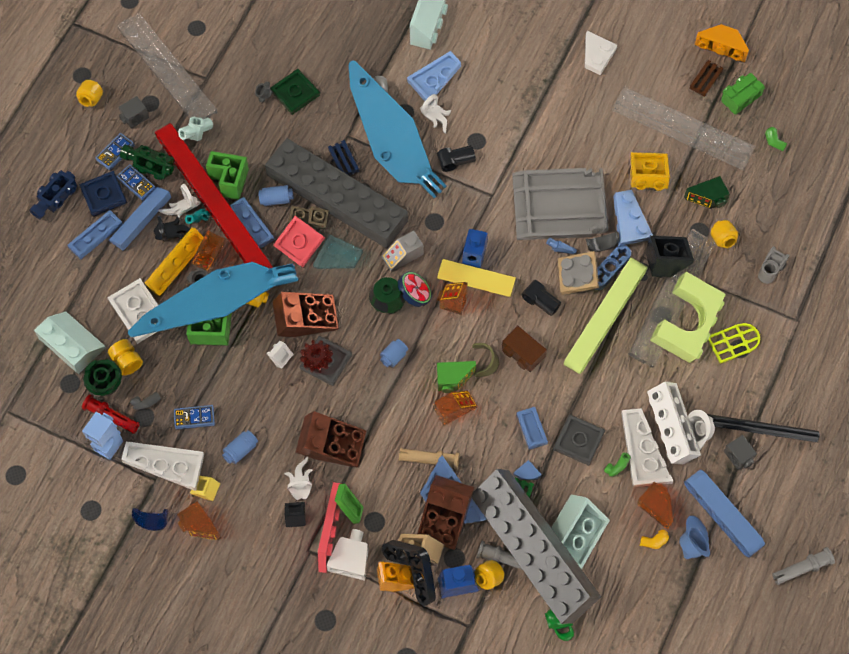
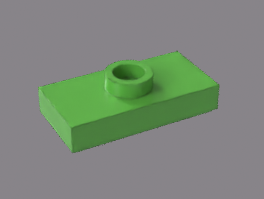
[335,484,363,524]

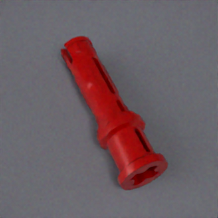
[82,394,140,434]

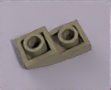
[288,205,329,229]

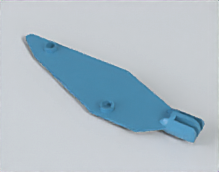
[349,60,447,198]
[128,262,298,337]

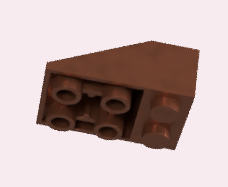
[272,292,339,337]
[295,411,366,468]
[418,475,475,550]

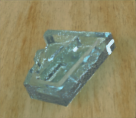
[313,234,363,269]

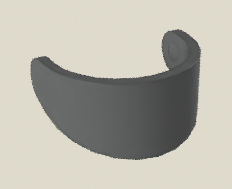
[585,231,619,252]

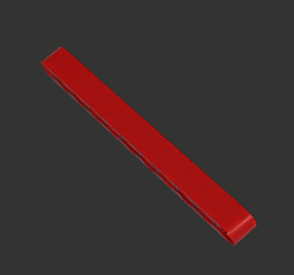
[154,123,273,268]

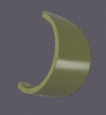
[472,343,499,377]

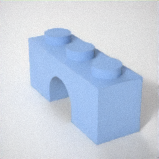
[82,412,123,460]

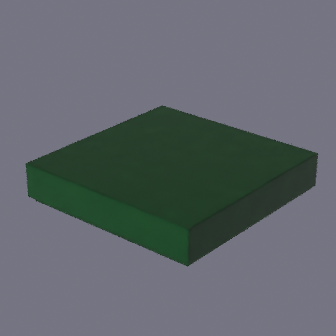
[270,69,320,115]

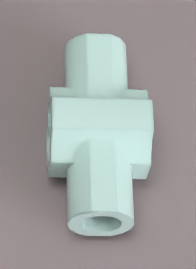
[178,116,213,141]

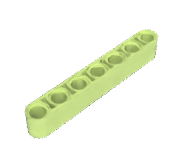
[563,257,648,374]

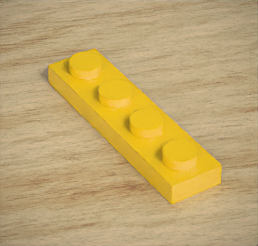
[145,228,207,296]

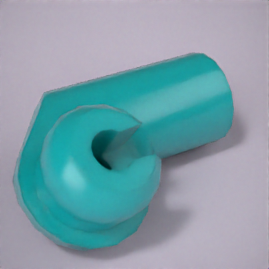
[185,209,210,224]

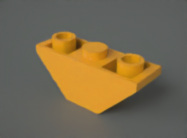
[695,24,749,62]
[377,561,424,592]

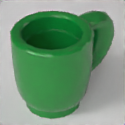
[545,609,574,641]

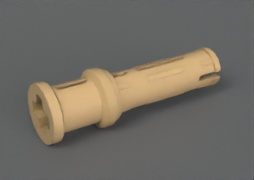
[399,448,460,471]

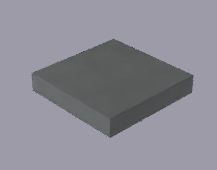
[299,336,352,386]
[553,414,605,466]

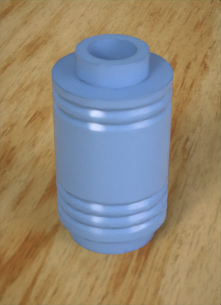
[258,185,294,206]
[222,430,258,464]

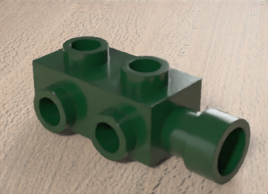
[120,144,174,180]

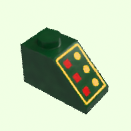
[684,176,730,209]

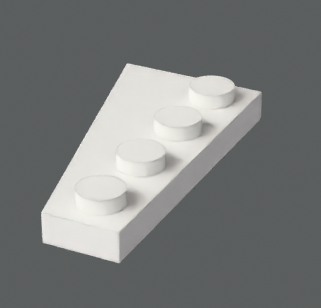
[122,441,204,491]

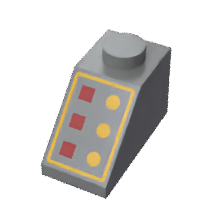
[382,230,424,272]

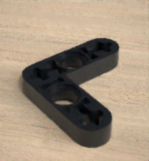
[382,540,436,606]

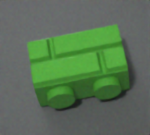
[721,73,765,115]

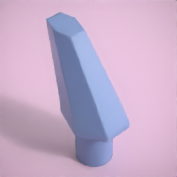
[546,238,577,254]

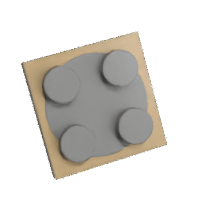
[558,251,599,295]

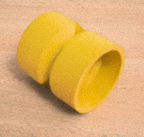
[107,339,143,376]

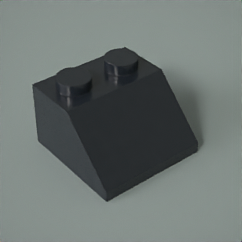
[645,235,694,278]

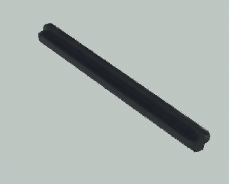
[707,414,820,442]

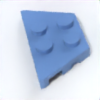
[420,455,487,524]

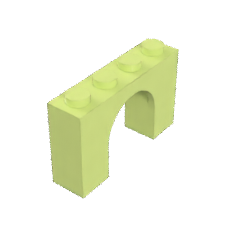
[650,272,725,363]

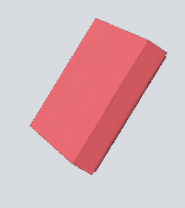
[273,216,325,267]

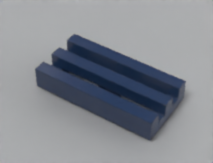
[328,140,359,176]

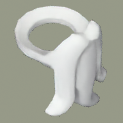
[420,94,451,134]
[158,184,200,218]
[284,456,313,500]

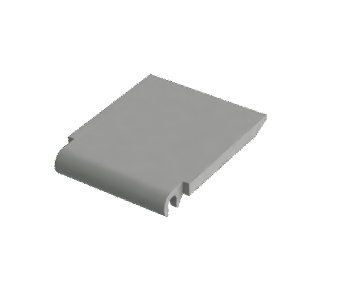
[512,168,608,240]

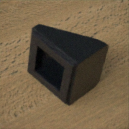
[285,502,306,527]

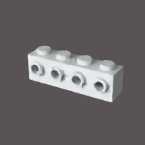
[647,382,701,465]

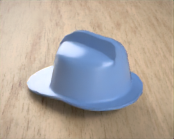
[679,516,710,559]

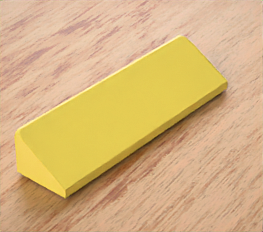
[437,259,516,297]

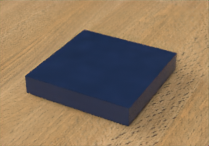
[79,170,127,217]

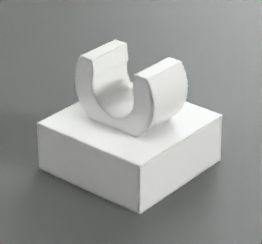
[267,341,294,369]

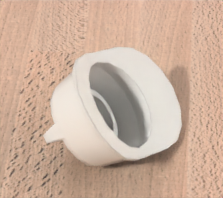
[688,410,715,451]

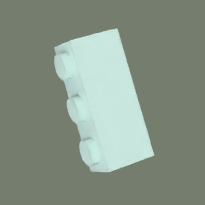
[410,0,448,50]
[34,312,106,374]
[551,494,610,569]

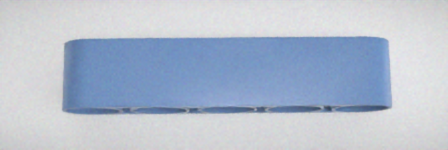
[684,470,765,558]

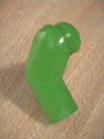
[765,127,787,151]
[604,452,631,477]

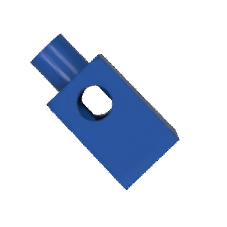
[462,229,488,268]
[438,565,480,598]

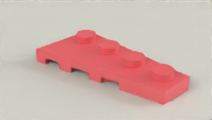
[318,482,341,573]

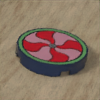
[398,272,432,307]

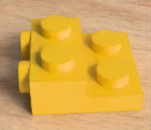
[630,152,670,191]

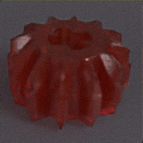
[300,340,333,373]

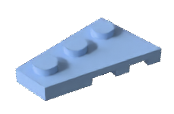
[407,51,461,101]
[613,190,653,246]

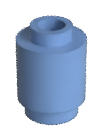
[380,339,408,367]

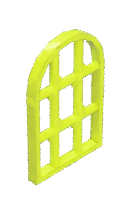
[708,323,760,364]

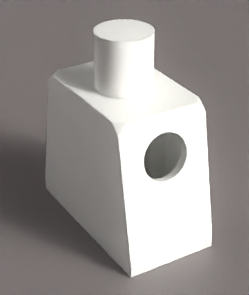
[327,529,369,581]

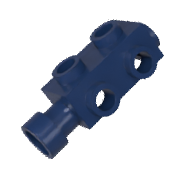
[29,170,78,220]

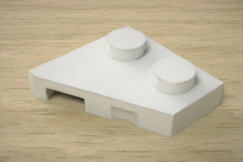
[585,31,617,75]

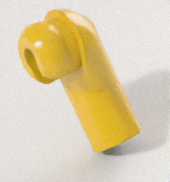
[640,529,669,549]

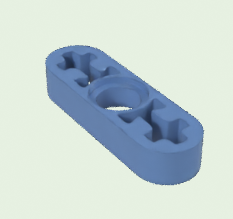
[595,245,631,290]

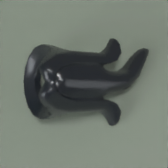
[153,216,190,241]

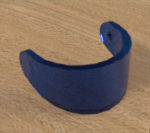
[132,508,168,531]

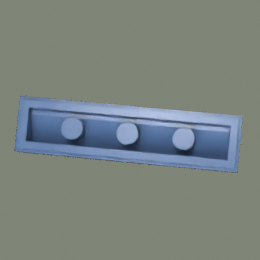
[109,187,171,251]

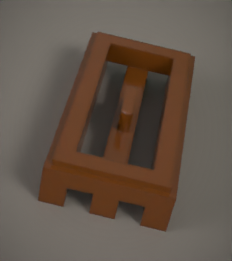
[689,60,724,97]

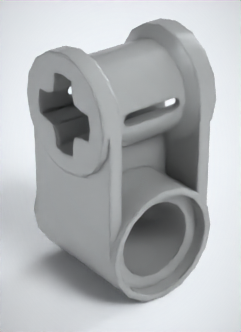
[758,246,790,284]

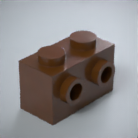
[502,325,547,373]

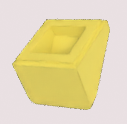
[190,476,220,501]

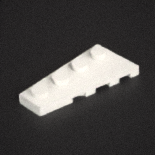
[621,408,673,487]

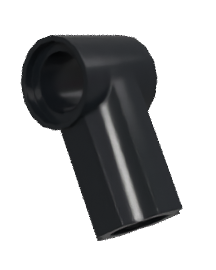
[437,145,476,172]
[521,280,561,316]

